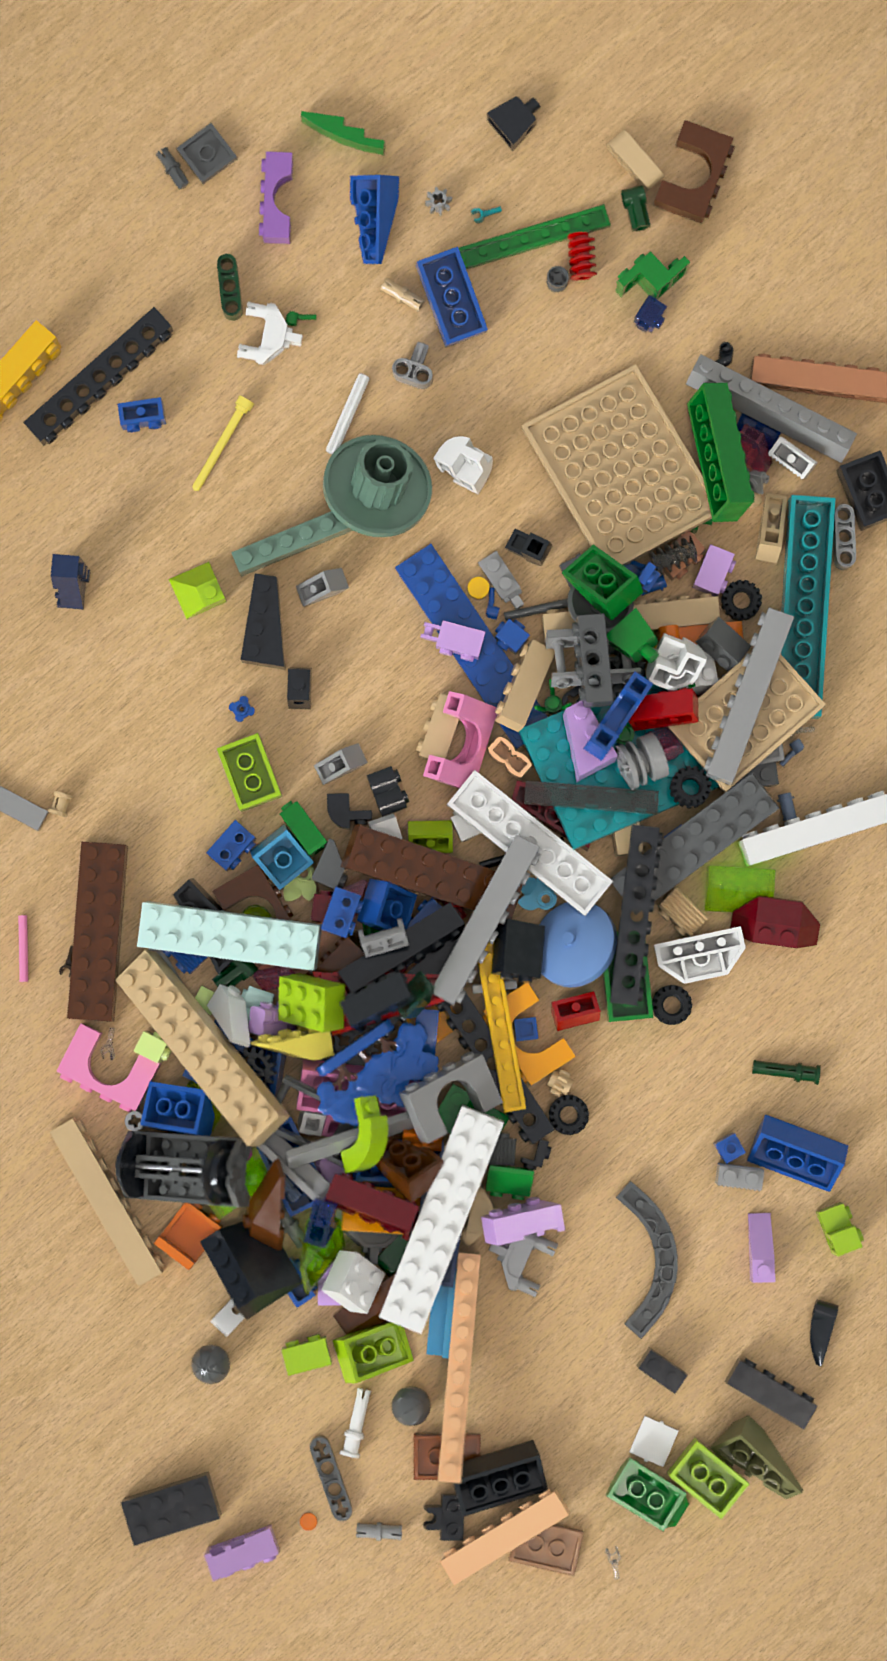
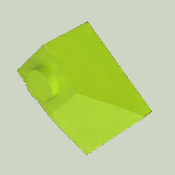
[169,562,227,619]

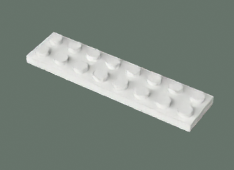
[447,770,613,916]

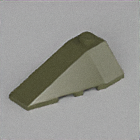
[711,1415,803,1499]

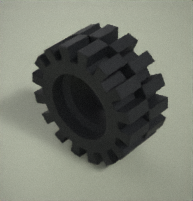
[721,580,762,621]
[669,766,712,809]
[652,985,692,1025]
[549,1095,589,1135]

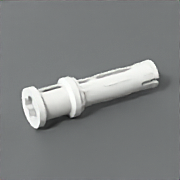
[340,1388,371,1458]

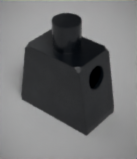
[487,97,541,151]
[287,667,312,709]

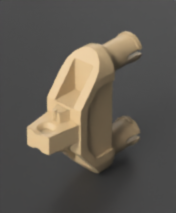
[460,1183,499,1246]

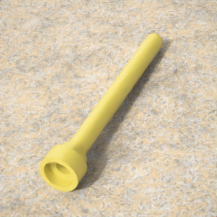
[192,395,254,491]

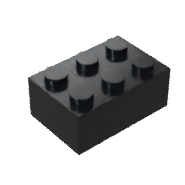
[837,450,887,531]

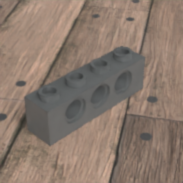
[572,614,613,708]

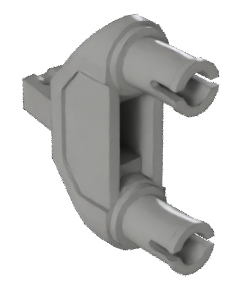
[488,1233,558,1298]

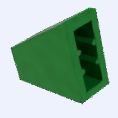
[280,801,327,858]

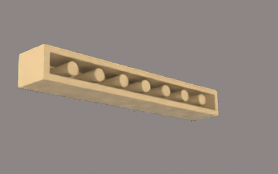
[542,594,720,641]
[50,1118,164,1287]

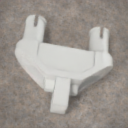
[237,301,303,365]

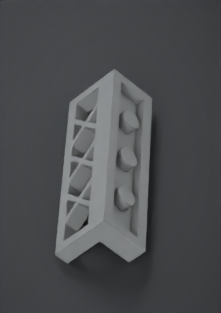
[258,1133,331,1205]

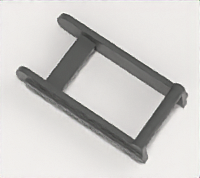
[274,1074,354,1168]

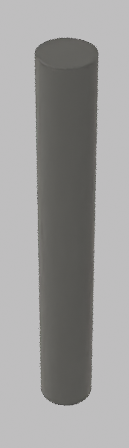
[504,598,568,621]

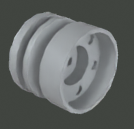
[615,733,669,790]

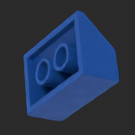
[140,1081,215,1136]

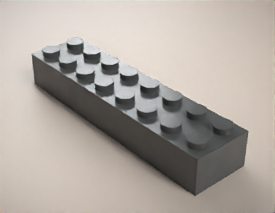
[610,773,779,915]

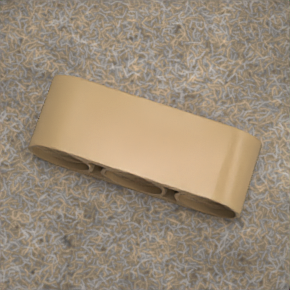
[606,130,664,191]

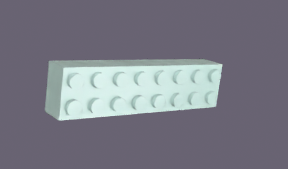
[137,901,322,971]

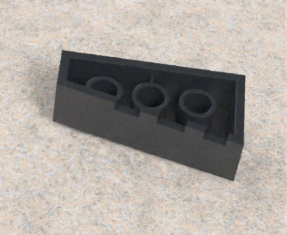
[241,573,285,670]
[173,878,233,974]

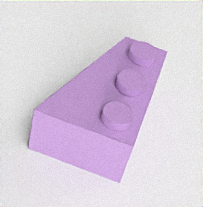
[563,701,618,783]
[481,1197,565,1246]
[204,1525,280,1581]

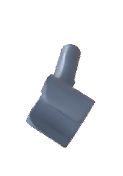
[780,739,804,767]

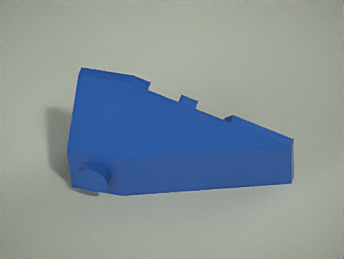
[350,175,399,264]

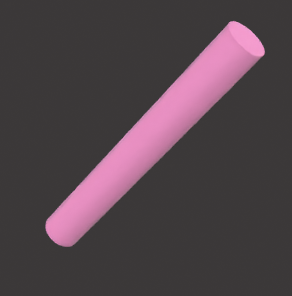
[18,915,28,982]

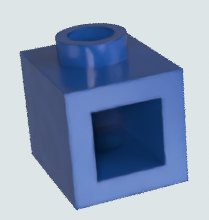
[495,619,530,655]

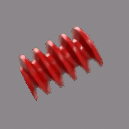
[567,232,597,281]

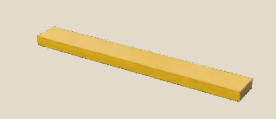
[478,943,526,1113]

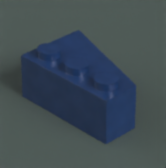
[51,554,90,610]

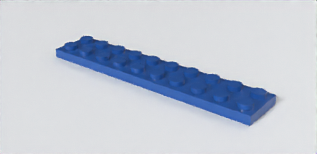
[395,544,547,749]

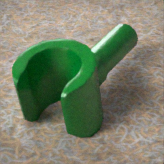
[285,311,316,326]

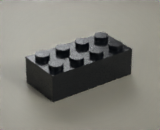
[121,1471,222,1546]

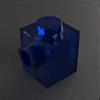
[634,295,667,333]

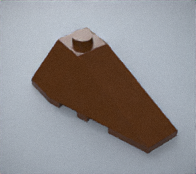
[242,1159,285,1251]

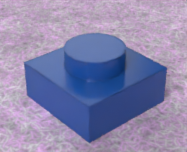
[514,1017,538,1042]

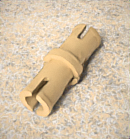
[380,278,425,312]

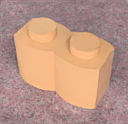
[488,737,532,779]

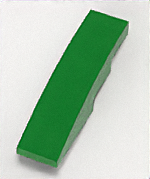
[301,111,385,155]

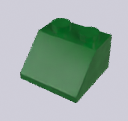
[485,1165,534,1200]

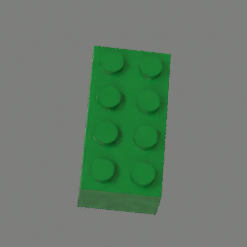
[603,931,654,1022]

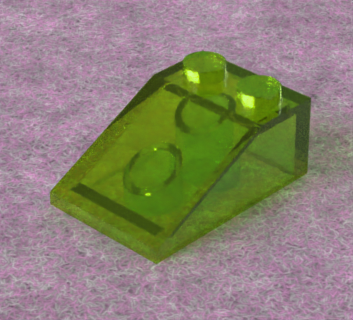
[299,1209,345,1294]

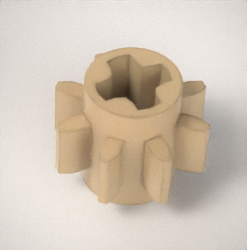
[547,1069,574,1097]

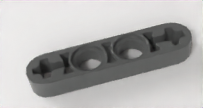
[310,1436,352,1521]

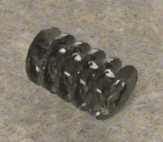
[648,536,697,575]

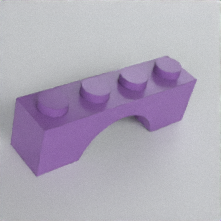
[259,152,293,244]

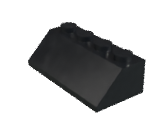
[452,1440,548,1517]

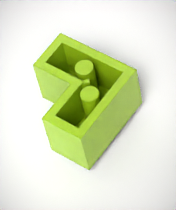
[816,1202,864,1257]

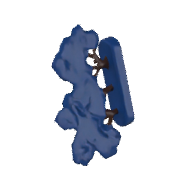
[315,1018,439,1126]

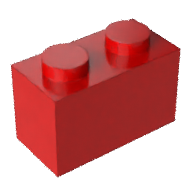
[551,991,601,1031]

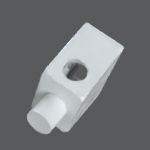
[210,1299,244,1337]

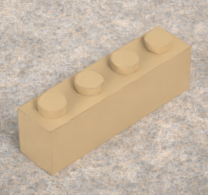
[495,639,555,732]

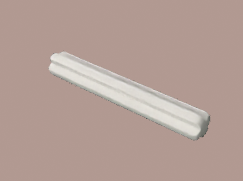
[326,373,369,455]

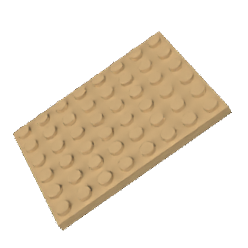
[522,364,712,566]

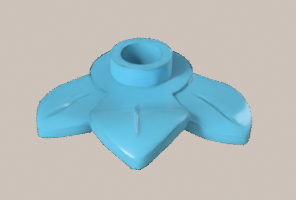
[518,877,557,911]

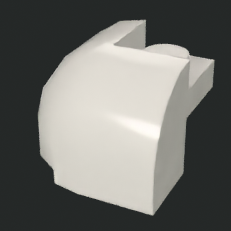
[434,436,493,494]
[646,633,707,691]

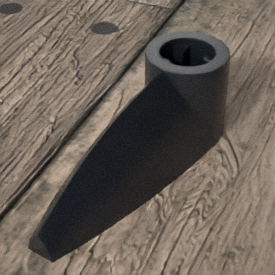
[810,1299,839,1367]

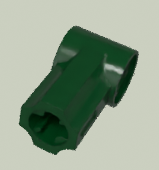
[621,185,651,232]
[212,960,259,987]

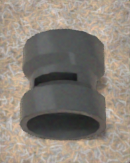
[546,266,569,293]

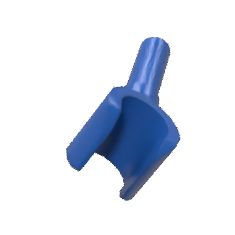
[486,588,500,620]

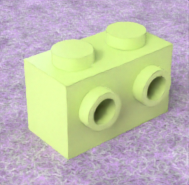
[134,1031,172,1063]

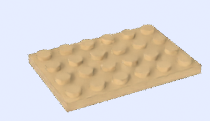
[667,653,826,793]

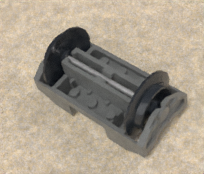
[115,1131,252,1207]

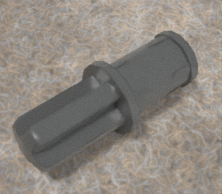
[156,147,189,189]

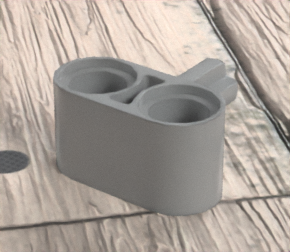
[392,342,433,389]

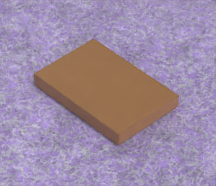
[509,1524,584,1576]

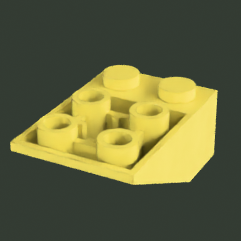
[251,1026,334,1061]

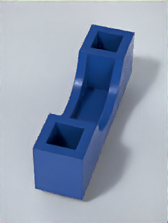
[583,672,653,761]

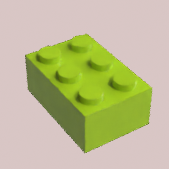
[217,733,282,812]
[278,973,345,1032]
[667,1437,749,1519]

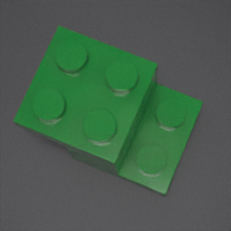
[616,251,690,302]

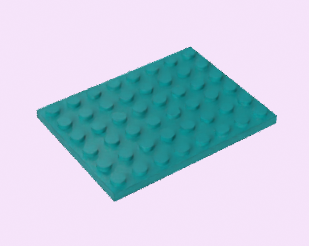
[519,676,720,850]

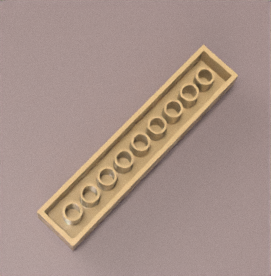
[115,950,290,1147]

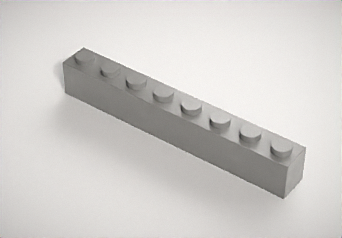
[686,354,857,463]
[704,608,794,785]
[430,834,541,1006]

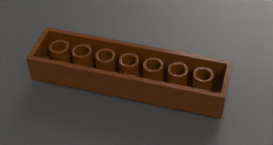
[341,825,523,919]
[67,841,128,1022]

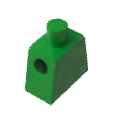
[606,608,659,663]

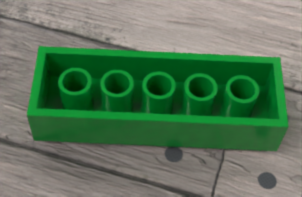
[687,383,755,522]

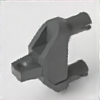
[342,1230,400,1264]

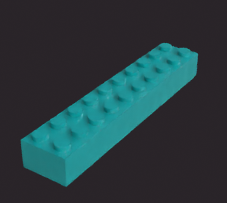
[781,495,836,719]

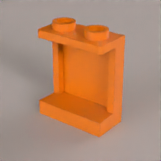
[154,1203,223,1270]

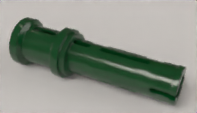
[752,1060,821,1085]

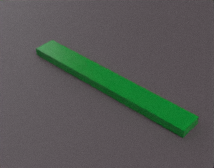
[459,204,611,270]

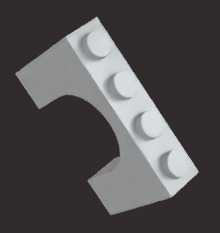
[399,1052,503,1143]

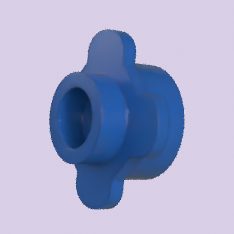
[229,696,255,722]

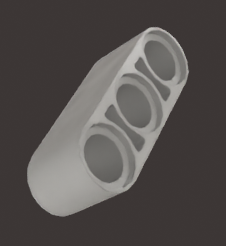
[833,504,856,570]

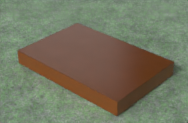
[414,1434,481,1480]

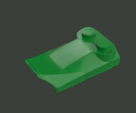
[606,1457,689,1532]

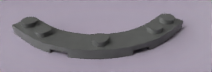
[616,1181,678,1339]

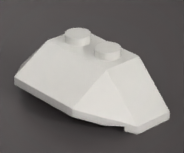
[654,926,746,984]

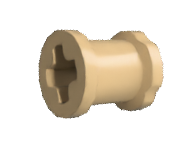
[48,791,73,817]

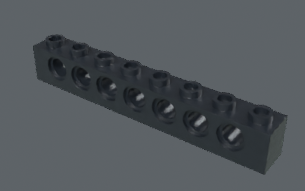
[23,307,173,446]
[610,824,663,1006]
[435,989,555,1144]

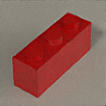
[628,688,699,731]

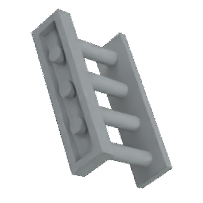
[545,629,641,689]

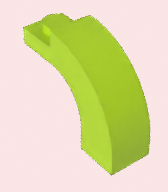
[341,1096,388,1174]

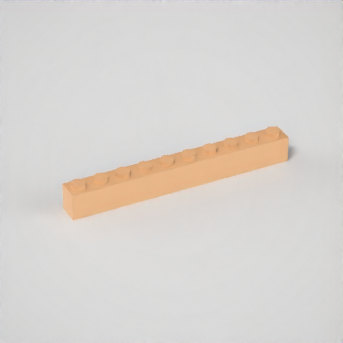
[437,1253,481,1484]

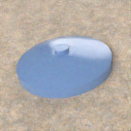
[539,902,617,988]

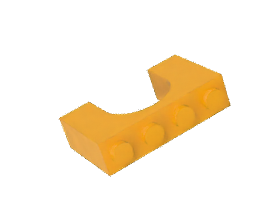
[482,983,576,1085]

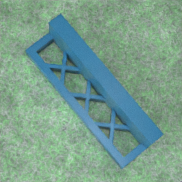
[426,1266,457,1358]

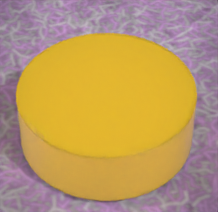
[467,577,489,600]

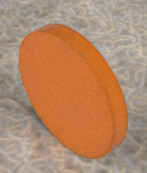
[300,1513,317,1531]

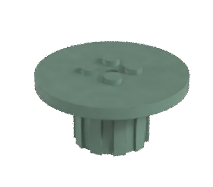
[323,435,432,537]

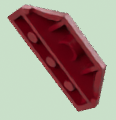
[730,895,820,949]

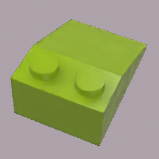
[332,1321,414,1384]

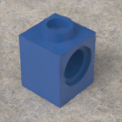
[713,1132,746,1164]

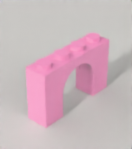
[423,691,497,789]
[57,1023,162,1112]

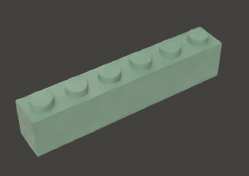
[231,511,353,577]

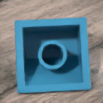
[250,824,314,890]

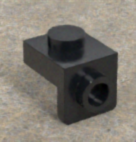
[520,1139,552,1170]

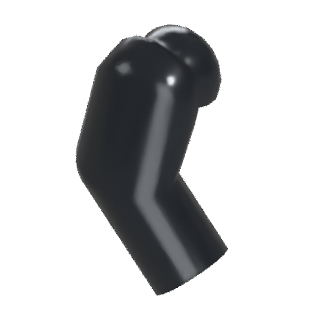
[715,342,734,367]

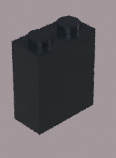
[491,919,545,983]

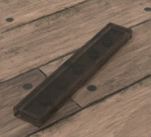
[524,781,659,815]

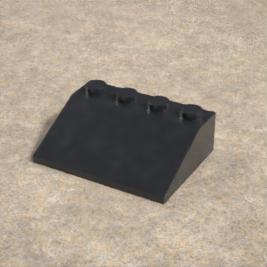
[200,1221,303,1320]

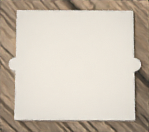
[629,1416,678,1467]

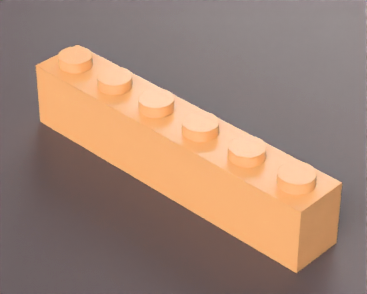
[440,1489,570,1585]

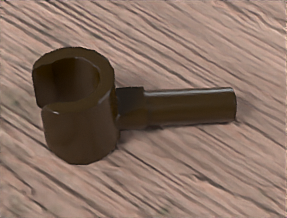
[59,946,73,977]

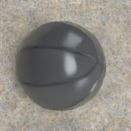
[191,1344,231,1384]
[391,1386,431,1426]

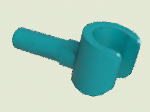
[471,207,502,223]

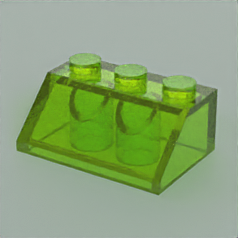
[704,866,776,912]

